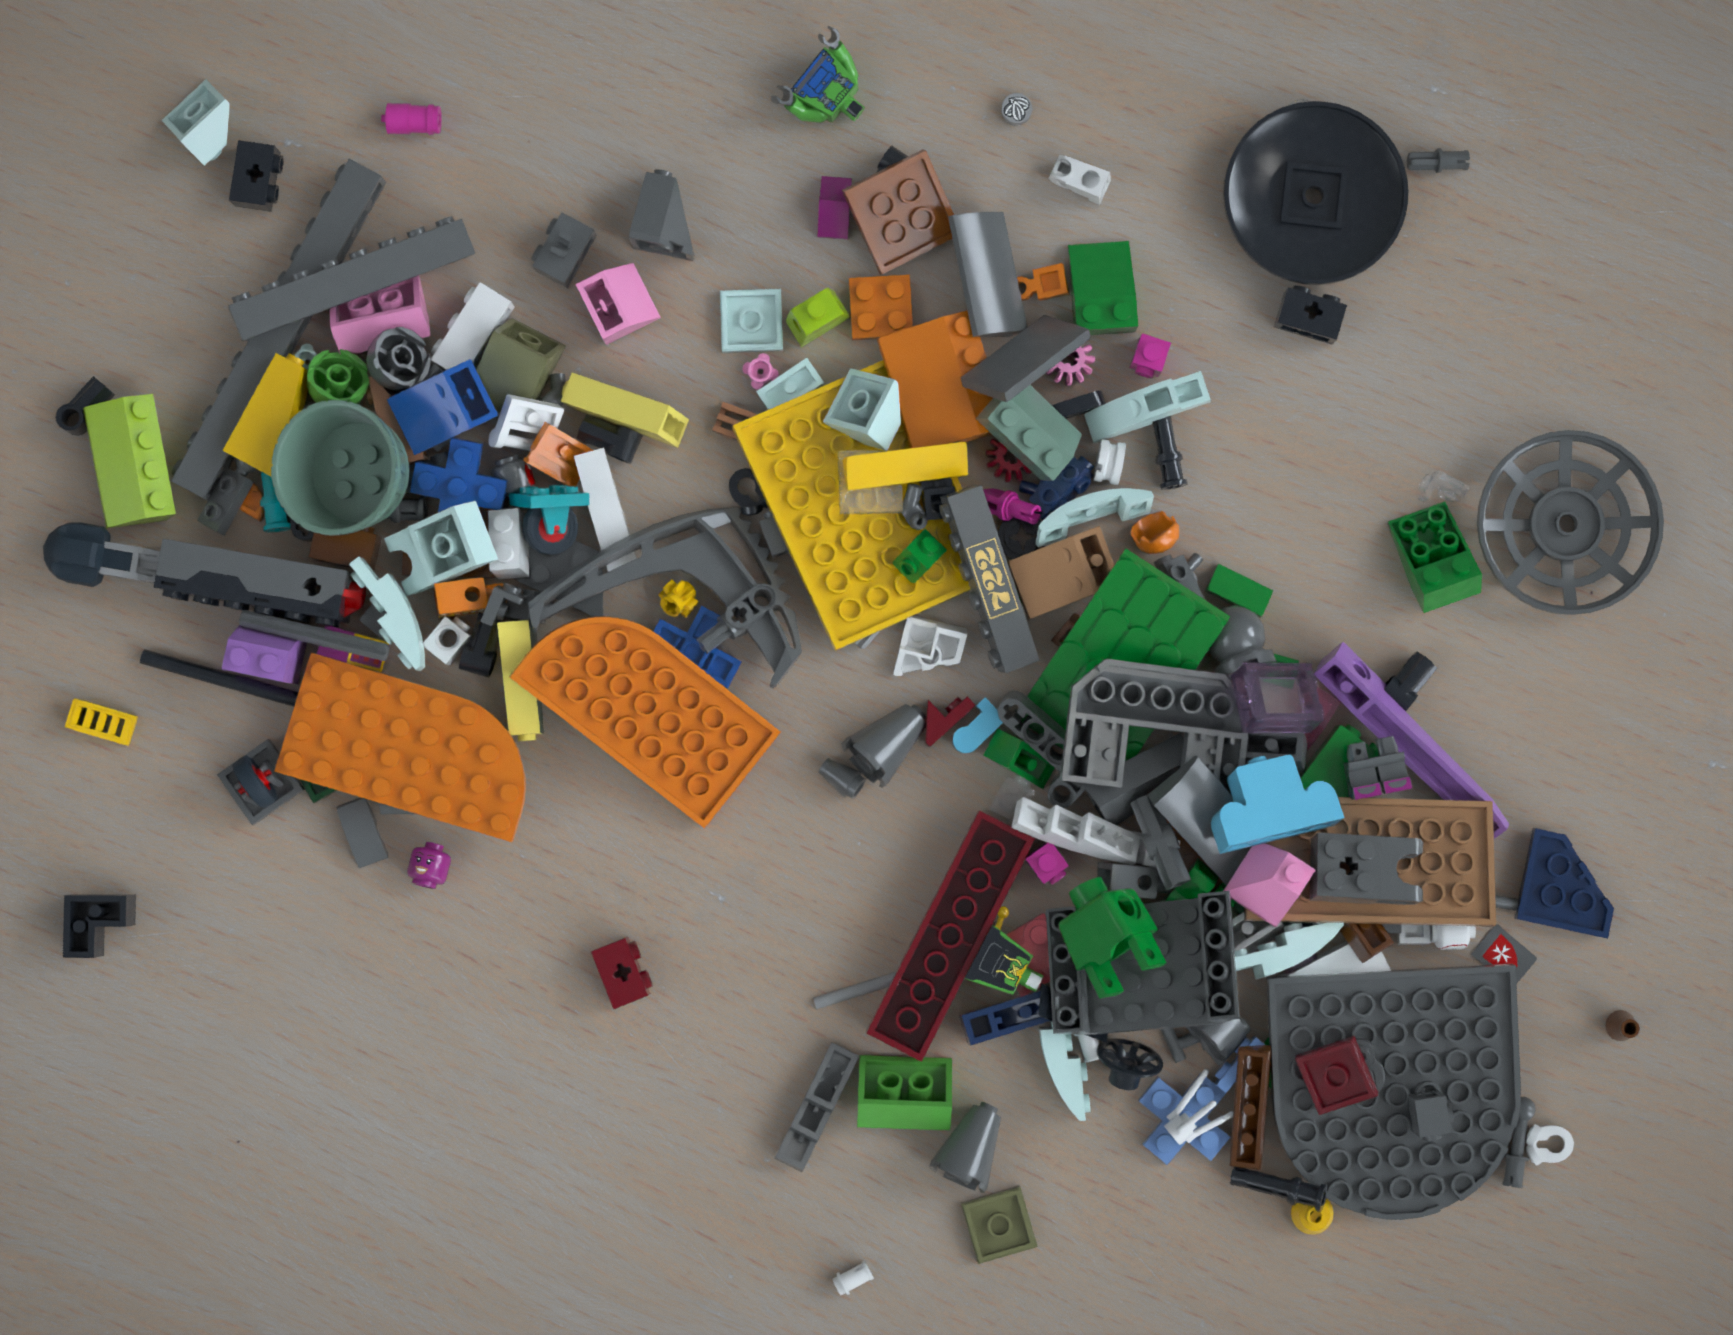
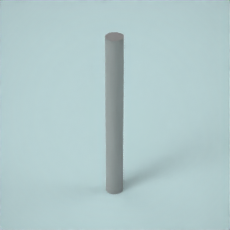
[813,972,896,1009]

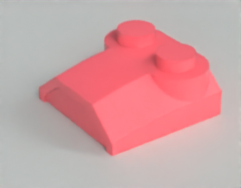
[1006,913,1050,996]

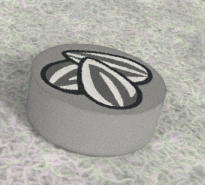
[1001,93,1032,126]

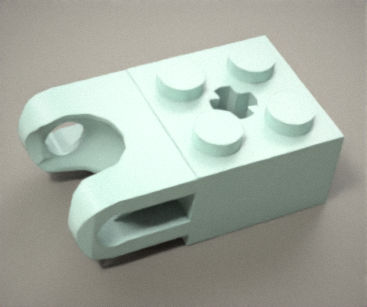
[384,501,498,596]

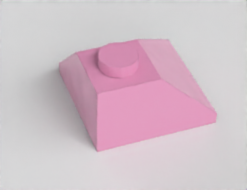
[1223,843,1315,927]

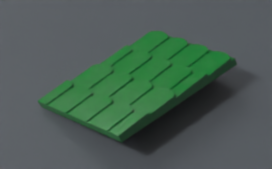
[1021,548,1230,761]

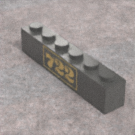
[939,485,1040,673]

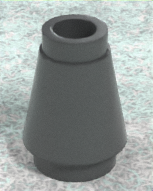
[818,758,866,799]

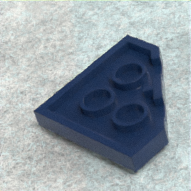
[1514,828,1614,939]

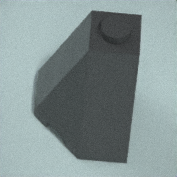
[629,169,694,261]

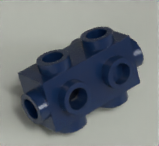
[1019,456,1095,520]

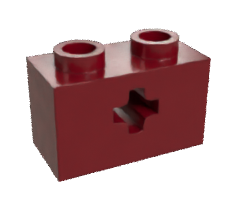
[591,937,653,1010]

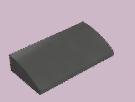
[948,212,1027,337]
[1148,755,1252,886]

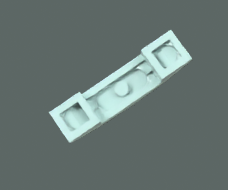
[1036,488,1154,548]

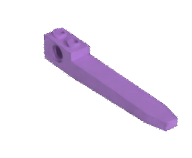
[1314,642,1509,839]

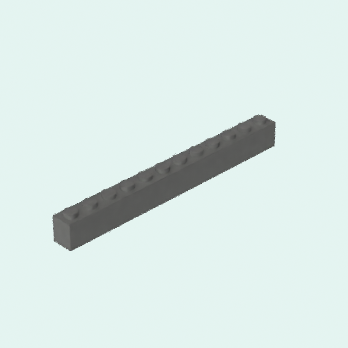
[171,159,386,500]

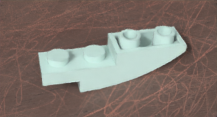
[1084,371,1211,443]
[349,557,425,671]
[1235,922,1344,980]
[1038,1021,1091,1121]

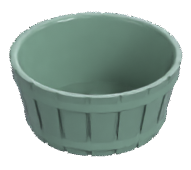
[271,400,409,536]

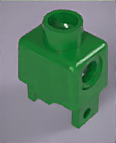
[1059,877,1166,999]

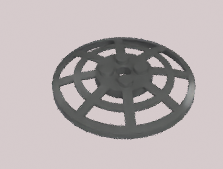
[1477,430,1664,615]

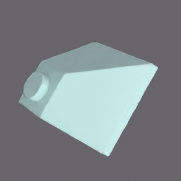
[162,79,229,166]
[823,368,901,451]

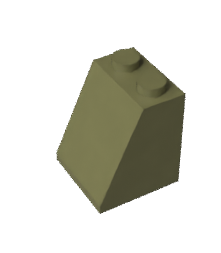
[477,318,566,413]

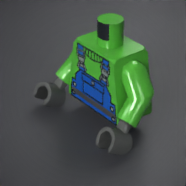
[771,26,865,123]

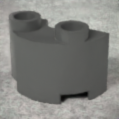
[1186,1018,1251,1066]

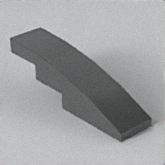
[774,1042,859,1172]

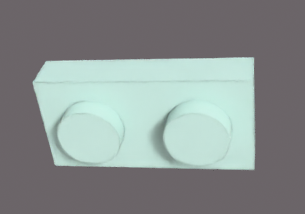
[756,358,824,410]

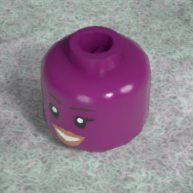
[407,842,451,889]

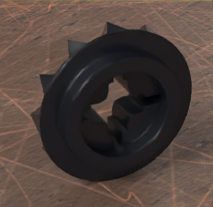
[998,517,1045,559]

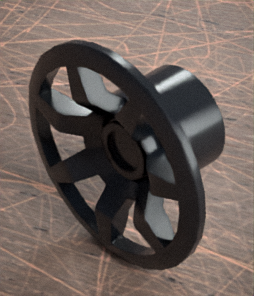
[1096,1039,1163,1090]

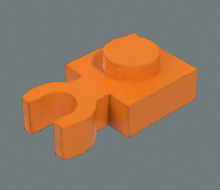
[1017,263,1070,301]

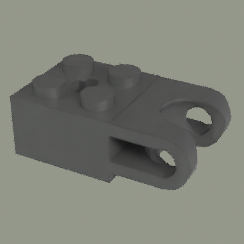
[1310,833,1423,905]

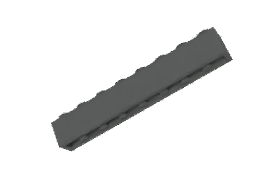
[228,216,475,341]

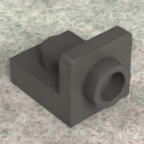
[480,583,527,626]

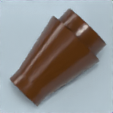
[1605,1010,1640,1041]

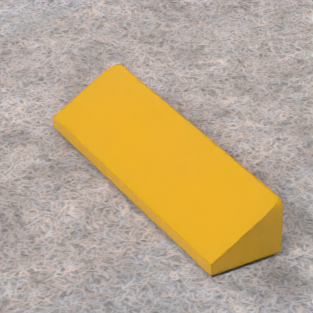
[842,442,968,491]

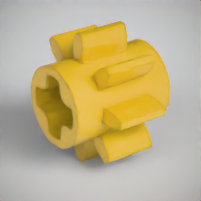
[658,579,698,618]

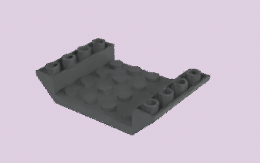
[1046,891,1240,1035]

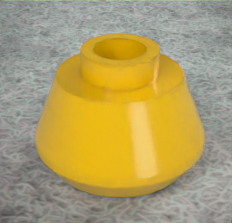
[1291,1198,1334,1235]

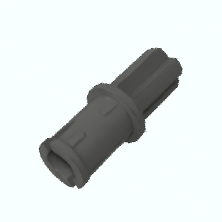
[1407,148,1470,173]

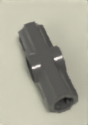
[1130,795,1191,890]

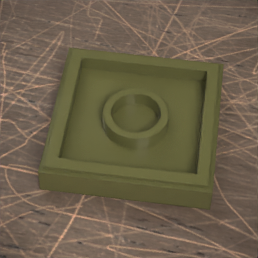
[961,1186,1038,1264]

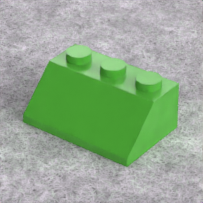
[857,1055,952,1131]

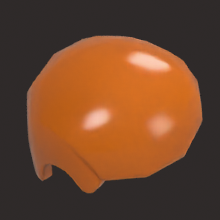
[1130,511,1179,554]

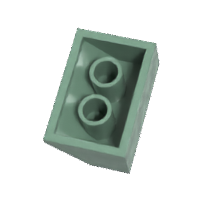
[976,385,1082,481]

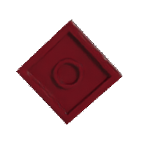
[1295,1036,1378,1115]

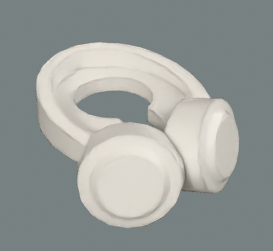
[1526,1124,1574,1166]

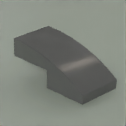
[336,797,388,869]

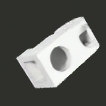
[1048,155,1111,205]

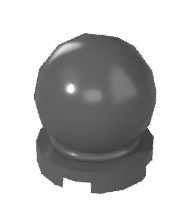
[1209,605,1276,681]

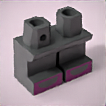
[1343,736,1413,800]

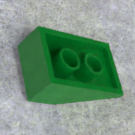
[1068,241,1138,335]

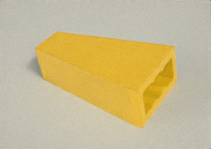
[223,353,308,476]

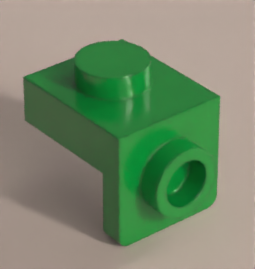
[892,529,947,583]

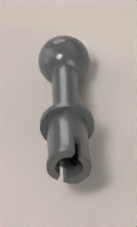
[1502,1097,1536,1188]

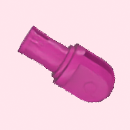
[983,488,1041,524]

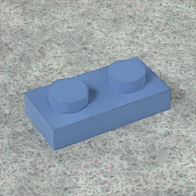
[1214,1036,1265,1093]

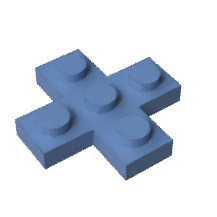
[1138,1073,1230,1165]

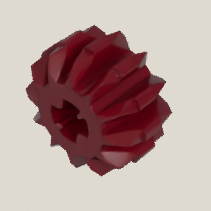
[985,439,1032,483]

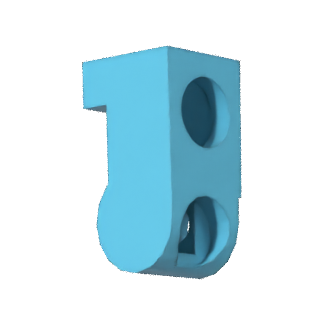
[952,697,1003,754]

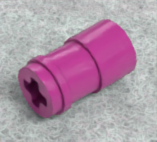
[381,103,442,135]

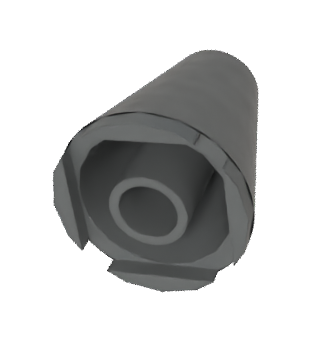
[841,704,926,788]
[929,1102,1001,1193]

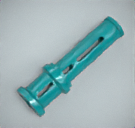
[260,472,291,533]

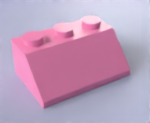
[330,275,430,355]

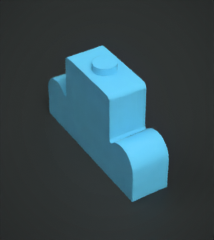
[1211,755,1345,854]

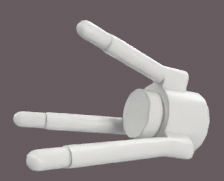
[1164,1069,1234,1145]

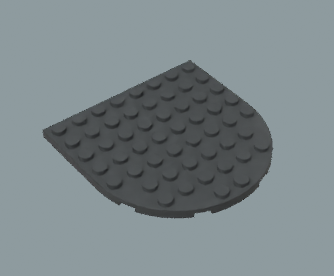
[1266,964,1521,1220]

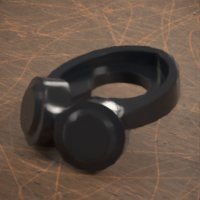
[729,468,768,516]

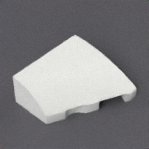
[893,616,967,676]

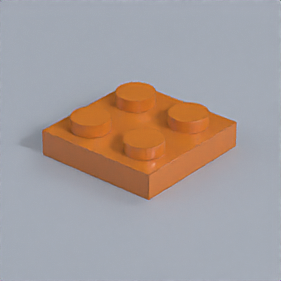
[849,274,913,340]

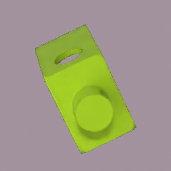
[785,288,851,348]

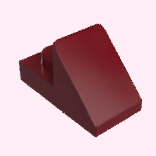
[925,696,976,748]

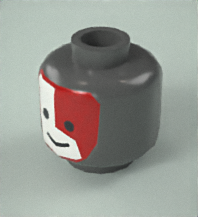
[491,454,535,497]

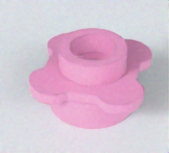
[742,353,779,390]

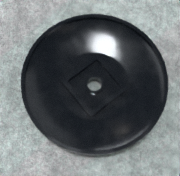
[1223,101,1409,285]

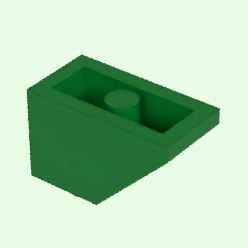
[983,729,1055,789]

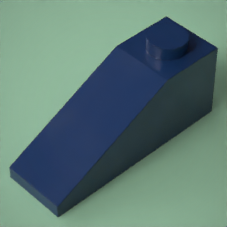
[959,991,1049,1046]

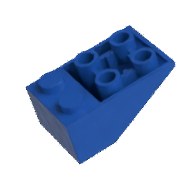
[387,359,498,455]

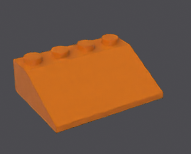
[877,310,993,448]

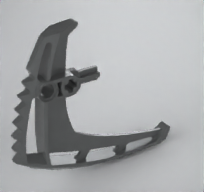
[528,507,802,688]

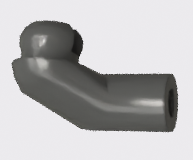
[537,373,566,406]
[901,483,927,530]

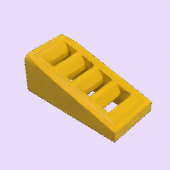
[65,698,138,746]

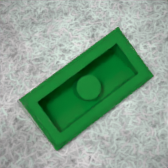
[1205,564,1273,618]

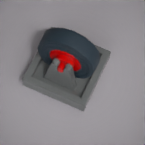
[217,739,305,825]

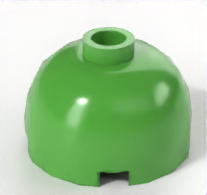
[306,349,369,404]

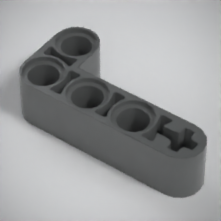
[998,691,1085,808]

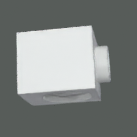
[423,616,471,665]

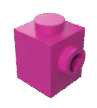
[1129,333,1171,378]
[1025,842,1069,885]

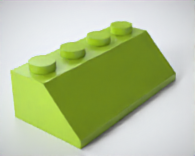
[83,394,176,528]

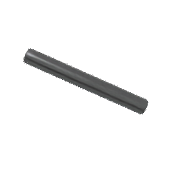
[239,610,390,661]

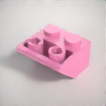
[576,263,661,345]

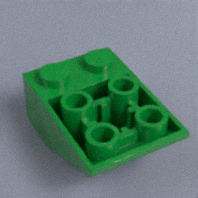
[1388,501,1482,613]

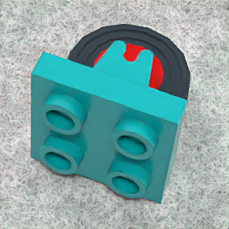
[509,485,590,555]

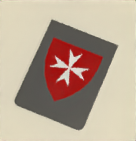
[1471,923,1537,983]

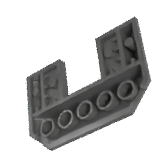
[1060,659,1251,793]

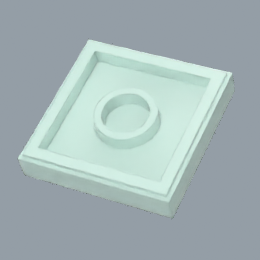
[720,289,783,353]

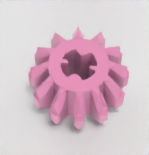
[1046,345,1095,386]

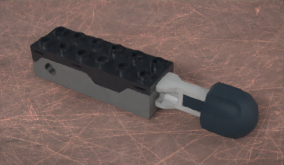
[43,522,366,628]

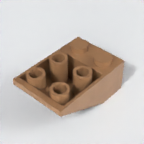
[1007,526,1114,620]

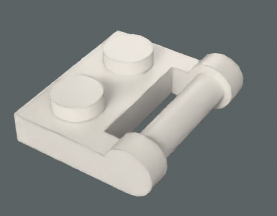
[488,394,564,451]

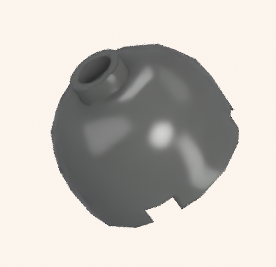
[366,327,431,391]

